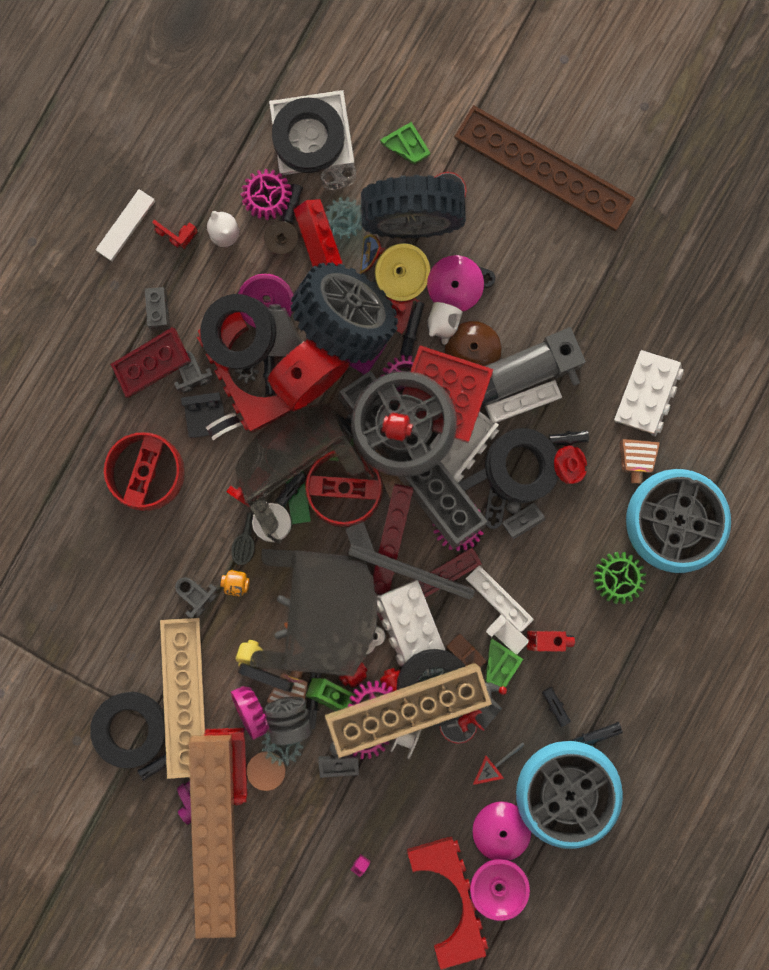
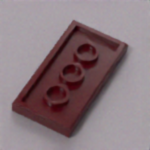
[110,327,191,398]

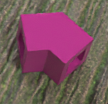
[350,854,370,877]

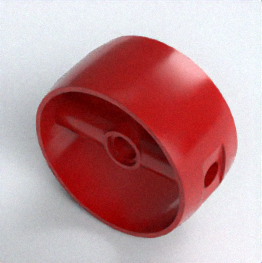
[267,339,350,411]
[104,432,185,511]
[305,449,383,527]

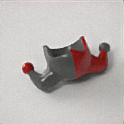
[458,682,507,738]

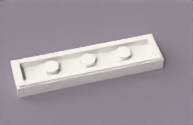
[96,189,155,262]
[485,380,562,424]
[466,566,534,632]

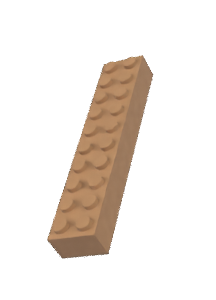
[189,735,238,938]

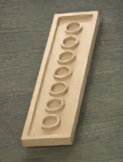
[160,618,205,779]

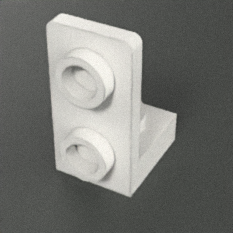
[486,614,529,654]

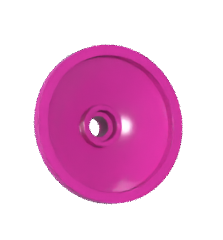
[427,255,484,312]
[238,274,293,328]
[472,802,531,861]
[470,859,530,921]

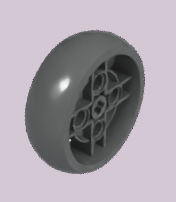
[351,371,457,477]

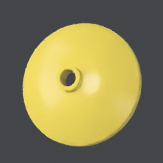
[375,243,430,301]

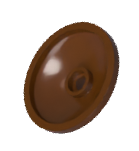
[445,321,501,366]

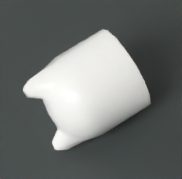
[207,211,239,247]
[427,302,463,345]

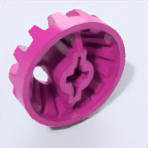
[230,686,269,740]

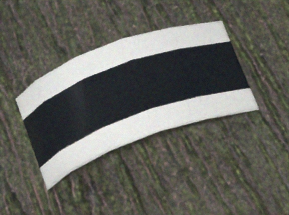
[206,412,242,440]

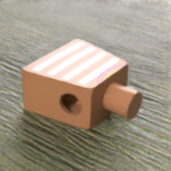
[620,439,660,484]
[267,664,309,703]

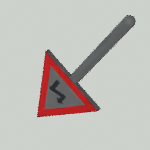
[473,743,524,785]

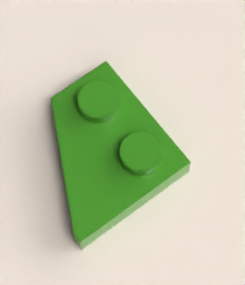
[380,122,431,165]
[485,639,523,687]

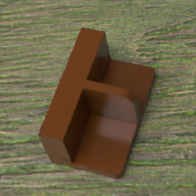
[446,633,487,667]

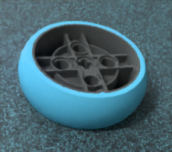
[626,469,731,573]
[516,741,623,849]

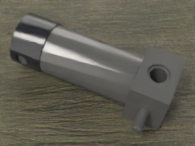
[481,327,586,407]

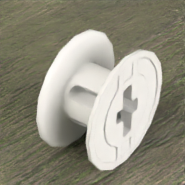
[252,503,292,542]
[391,729,421,759]

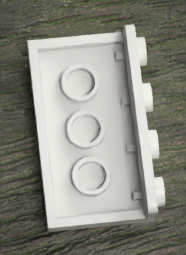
[614,350,684,437]
[429,411,499,483]
[375,580,446,666]

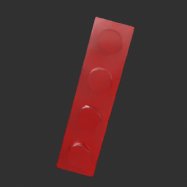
[294,199,343,267]

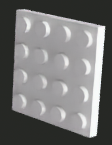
[269,90,354,175]

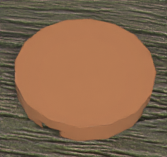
[247,751,286,791]

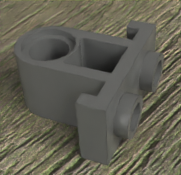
[174,350,214,393]
[175,577,219,618]

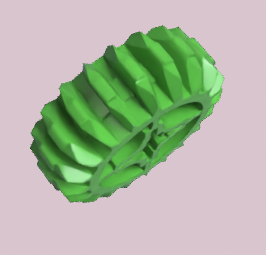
[593,552,646,604]

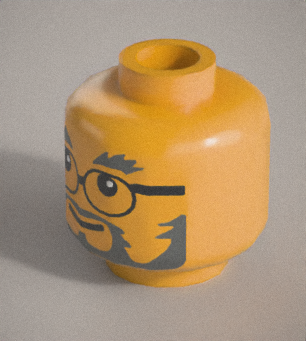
[220,570,250,597]

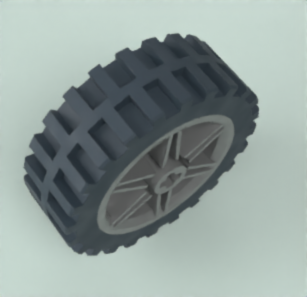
[361,175,466,239]
[291,263,398,363]

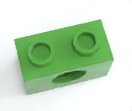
[306,678,355,711]

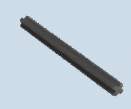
[348,544,475,599]

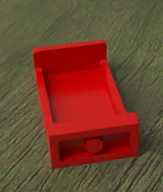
[204,728,248,805]

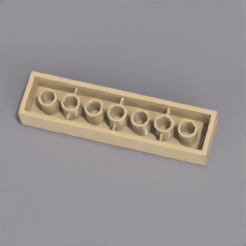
[325,663,492,758]

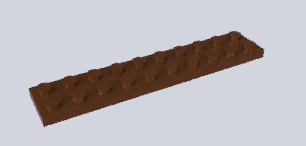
[454,105,636,232]

